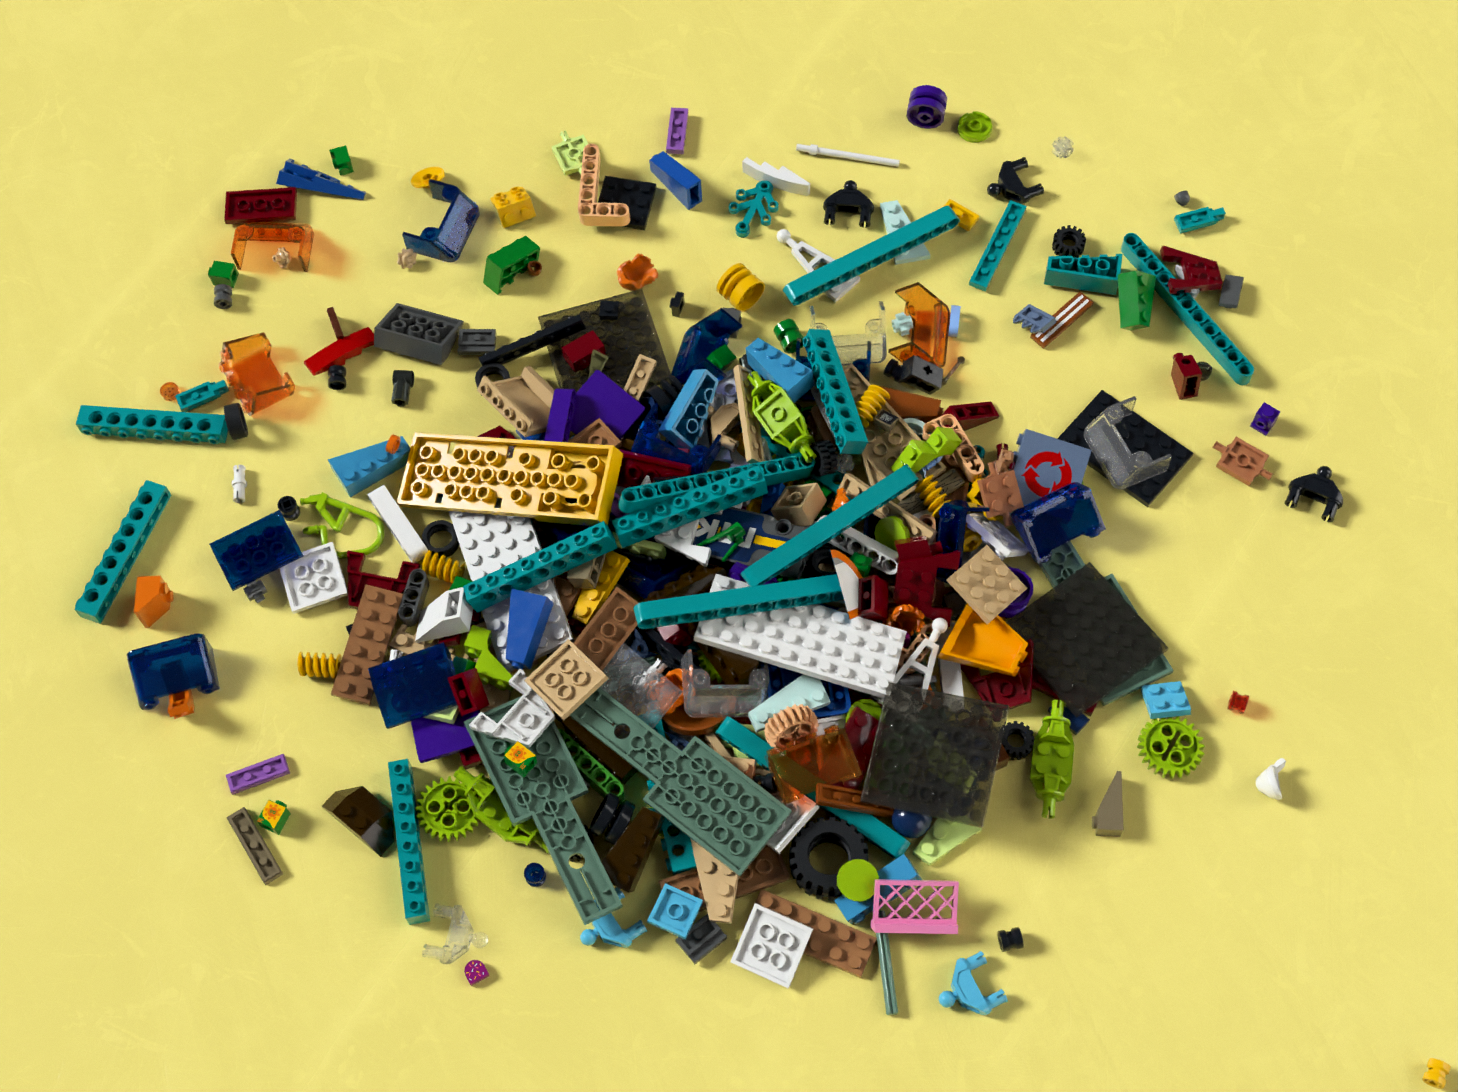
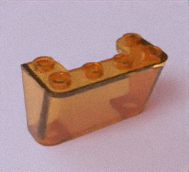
[219,332,295,416]
[764,725,862,805]

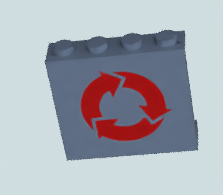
[1008,429,1091,525]

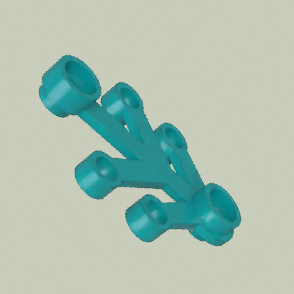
[729,180,778,238]

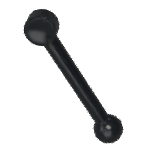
[614,547,653,563]

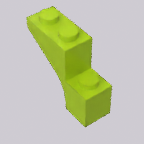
[891,427,962,473]
[464,625,513,691]

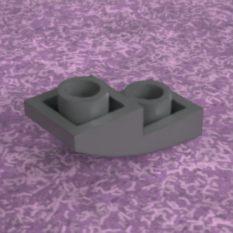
[1219,275,1244,309]

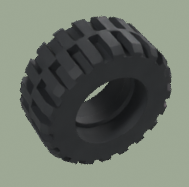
[789,817,869,901]

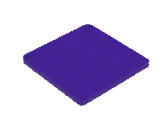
[570,370,645,440]
[409,709,480,763]

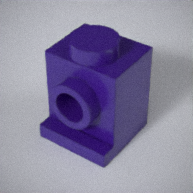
[1250,402,1280,436]

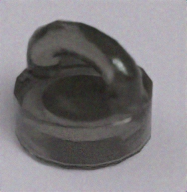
[1197,362,1212,381]

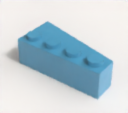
[745,338,814,403]
[658,369,719,453]
[328,436,410,497]
[834,854,923,924]

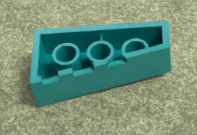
[1044,254,1123,295]

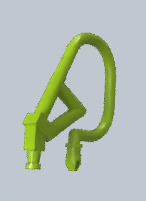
[300,492,384,559]

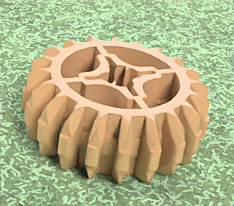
[764,704,819,752]

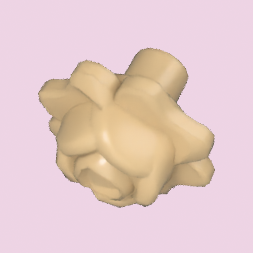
[272,247,292,268]
[397,248,417,269]

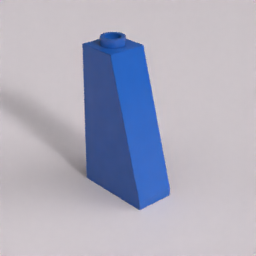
[649,151,702,210]
[506,589,554,670]

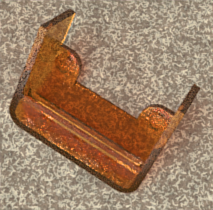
[231,222,314,272]
[888,282,950,368]

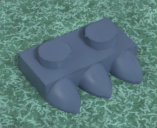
[1013,304,1056,333]

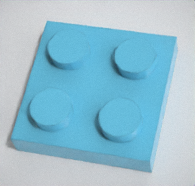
[1141,681,1191,719]
[647,883,703,940]

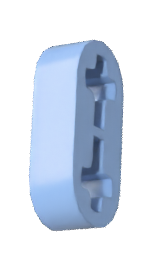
[948,305,961,337]

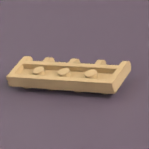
[389,624,471,675]

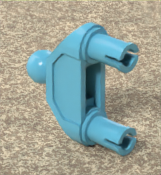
[580,887,647,948]
[939,951,1008,1015]

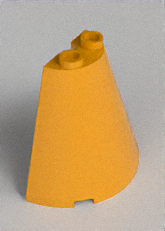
[938,603,1028,677]

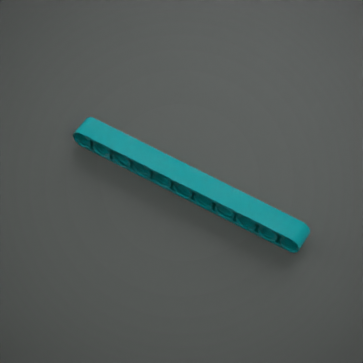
[783,206,960,306]
[1121,233,1254,385]
[618,454,816,513]
[741,464,919,587]
[633,574,844,629]
[715,716,911,859]

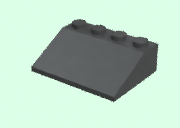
[374,303,464,365]

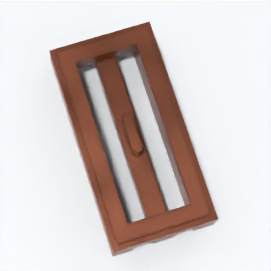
[327,307,344,340]

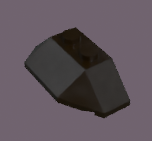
[322,786,394,857]

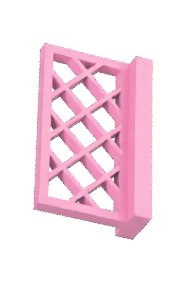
[871,879,959,934]

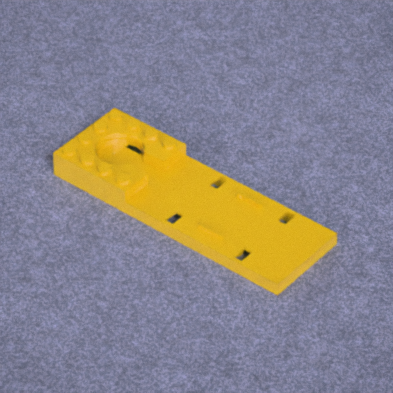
[397,433,623,526]

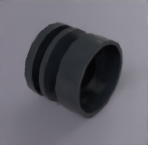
[644,375,683,421]

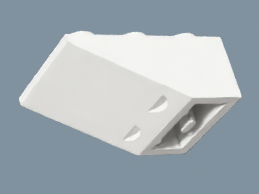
[415,587,473,643]

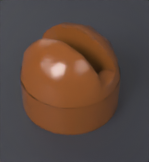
[527,261,542,276]

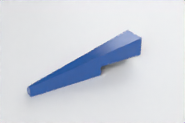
[276,159,366,200]

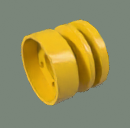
[717,263,765,312]

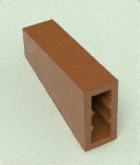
[880,386,944,424]

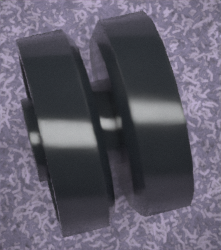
[589,791,635,845]

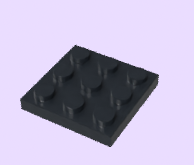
[598,176,657,230]

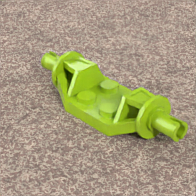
[747,371,817,463]
[1030,700,1074,819]
[453,766,549,853]

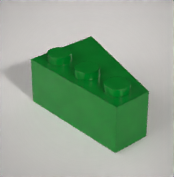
[483,236,540,295]
[1118,270,1156,331]

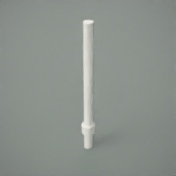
[796,144,900,167]

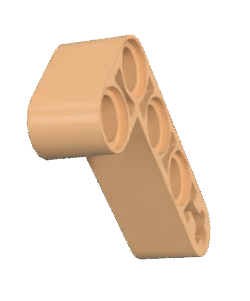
[922,414,984,483]

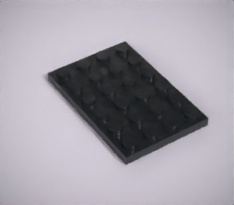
[1058,390,1193,507]

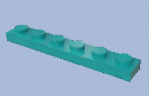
[969,200,1027,292]

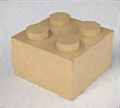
[770,483,827,526]

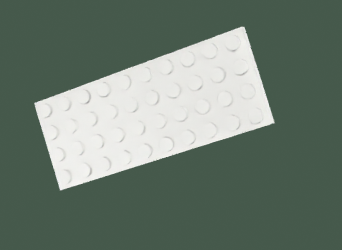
[449,498,575,672]
[693,574,907,700]

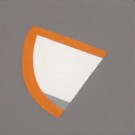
[830,550,863,619]

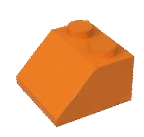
[134,576,173,628]

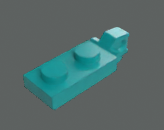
[1174,207,1226,234]
[175,380,229,412]

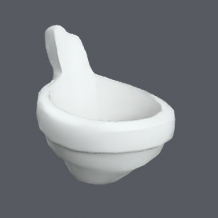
[1256,758,1286,800]

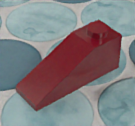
[941,401,999,431]

